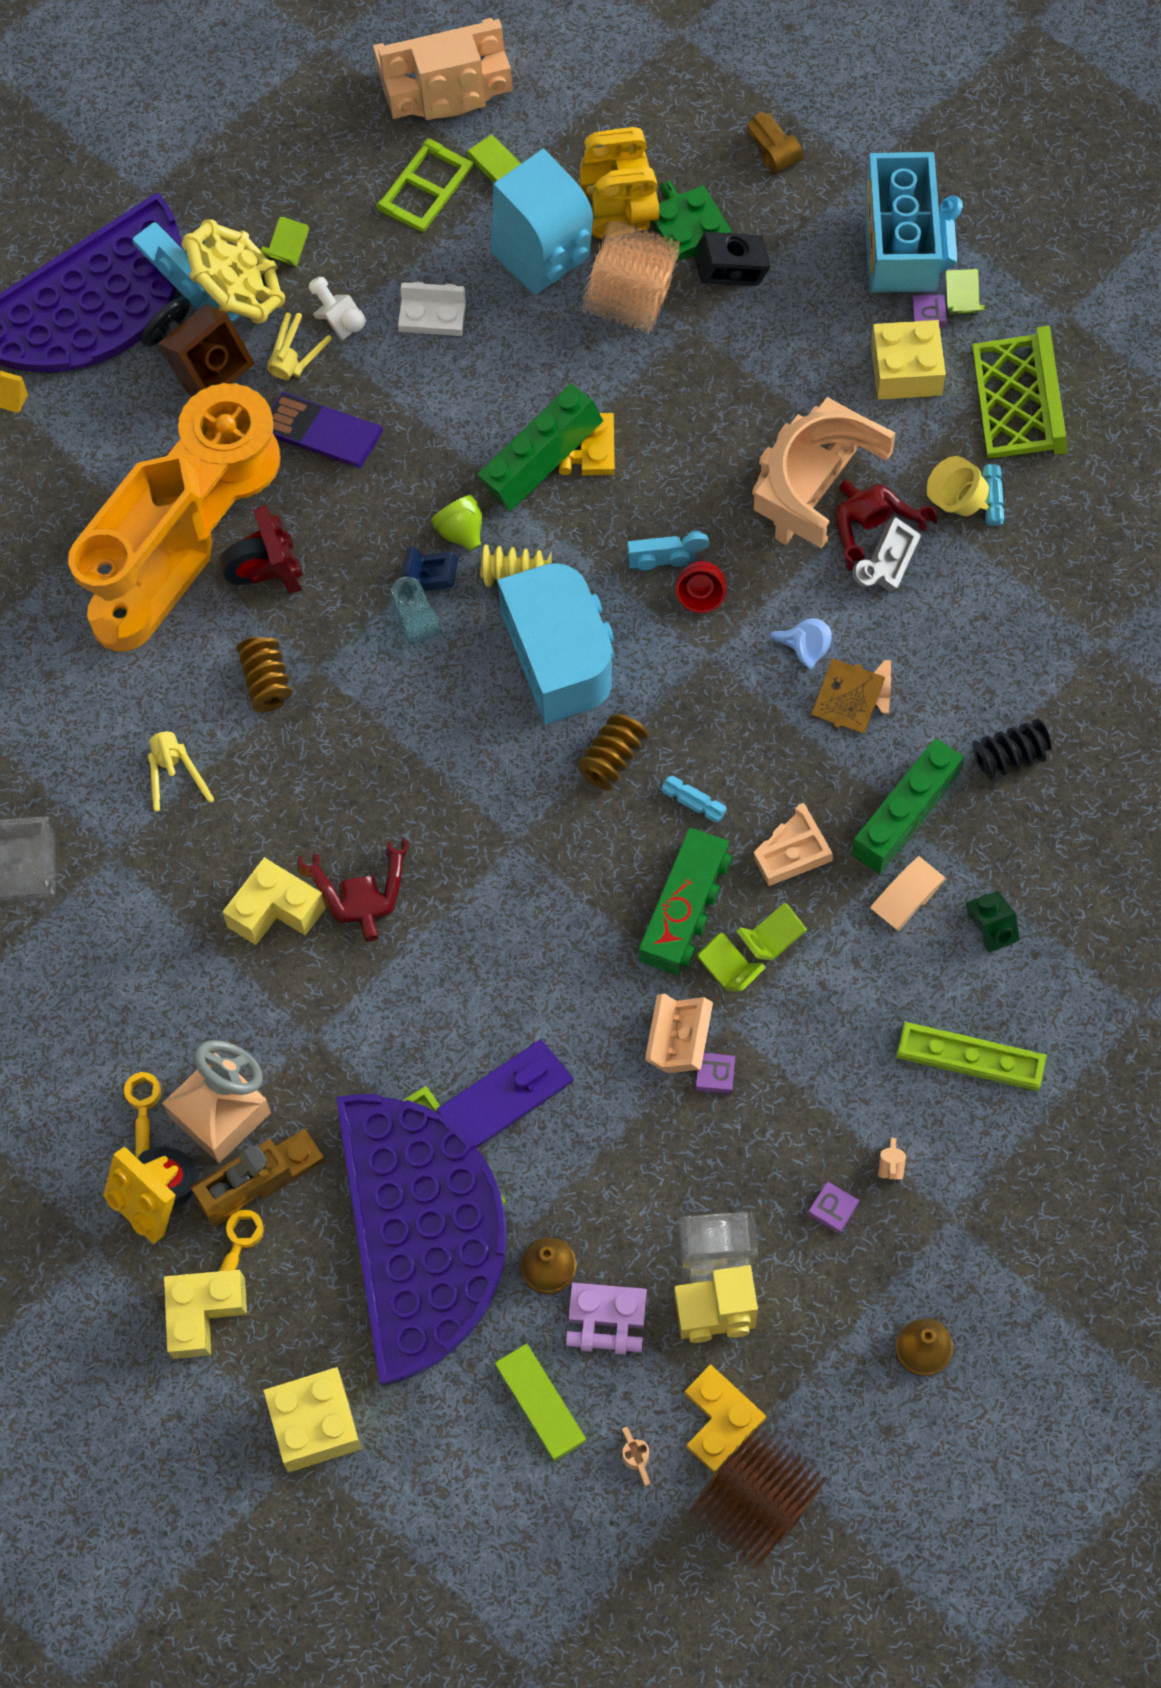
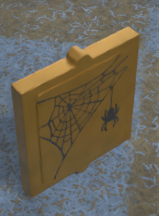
[811,658,886,734]

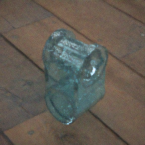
[392,576,442,646]

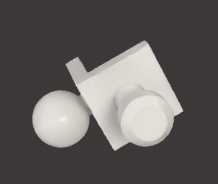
[309,277,366,340]

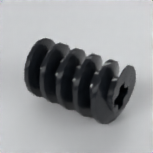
[972,718,1051,780]

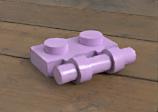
[566,1283,647,1355]

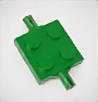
[650,181,732,263]

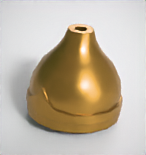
[520,1237,577,1294]
[895,1318,953,1376]

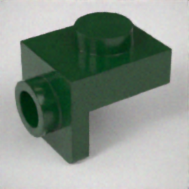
[966,891,1020,952]

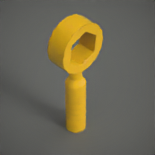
[124,1072,162,1158]
[219,1210,264,1271]

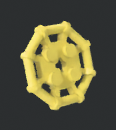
[182,219,285,324]

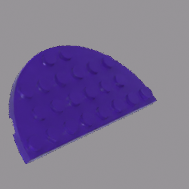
[0,192,183,372]
[336,1094,507,1386]

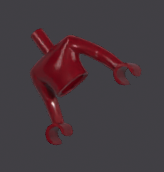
[836,480,938,571]
[297,839,408,942]

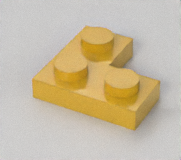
[684,1364,767,1474]

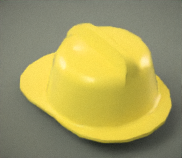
[927,456,989,517]

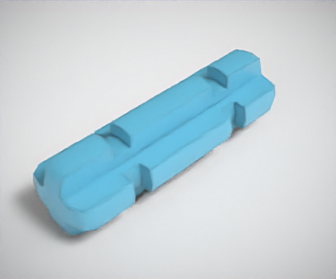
[982,464,1004,526]
[661,776,727,823]

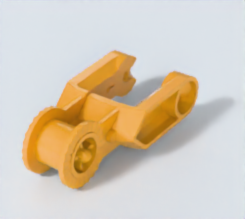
[68,383,281,652]

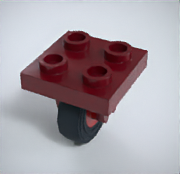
[219,505,304,594]

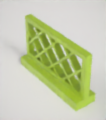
[972,326,1067,458]

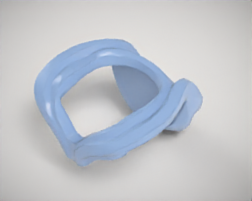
[769,618,832,670]

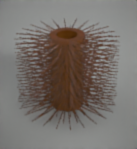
[689,1423,827,1569]

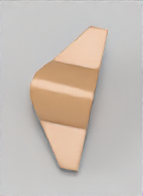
[874,660,891,714]
[878,1138,906,1179]
[622,1427,650,1486]

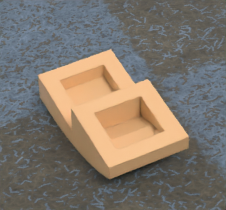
[870,856,946,931]

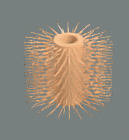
[582,219,680,334]

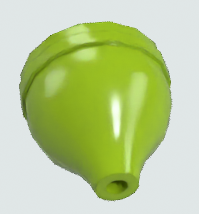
[430,495,482,552]

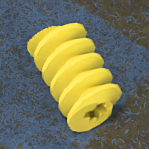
[480,544,552,588]

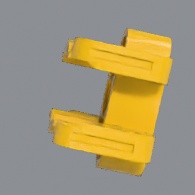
[579,127,659,239]

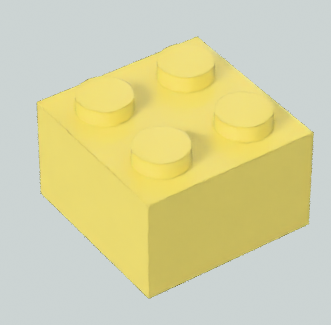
[871,320,946,400]
[264,1367,362,1472]

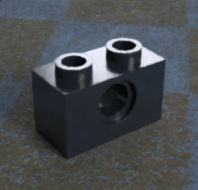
[693,232,771,286]

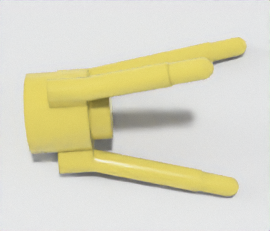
[267,313,332,381]
[148,731,214,812]

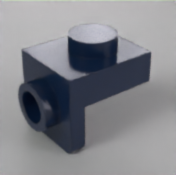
[402,547,459,591]

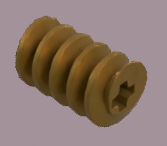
[236,637,293,713]
[577,714,649,791]

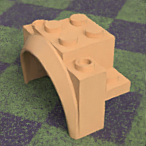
[373,18,513,120]
[752,397,896,549]

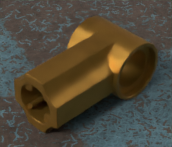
[747,112,803,174]

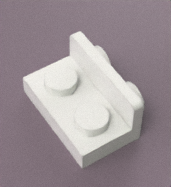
[398,282,466,336]

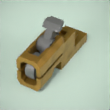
[190,1128,325,1227]

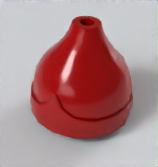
[675,561,727,613]

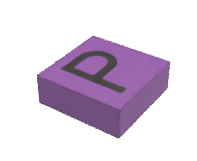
[911,294,947,328]
[696,1053,735,1094]
[808,1181,859,1234]

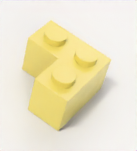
[222,857,326,945]
[674,1265,758,1343]
[164,1270,247,1359]

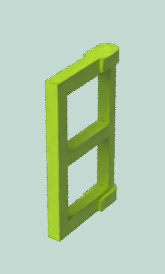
[376,138,474,233]

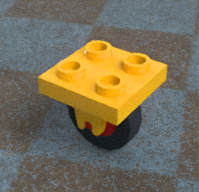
[103,1146,197,1244]

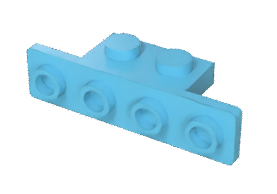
[132,222,241,323]

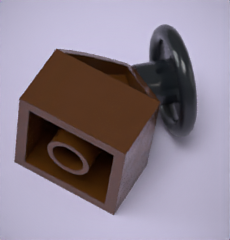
[140,297,255,396]

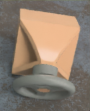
[162,1040,271,1163]

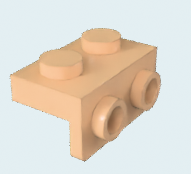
[645,994,713,1073]

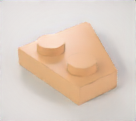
[754,803,833,886]

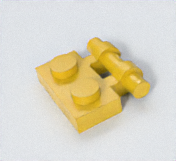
[559,413,615,475]

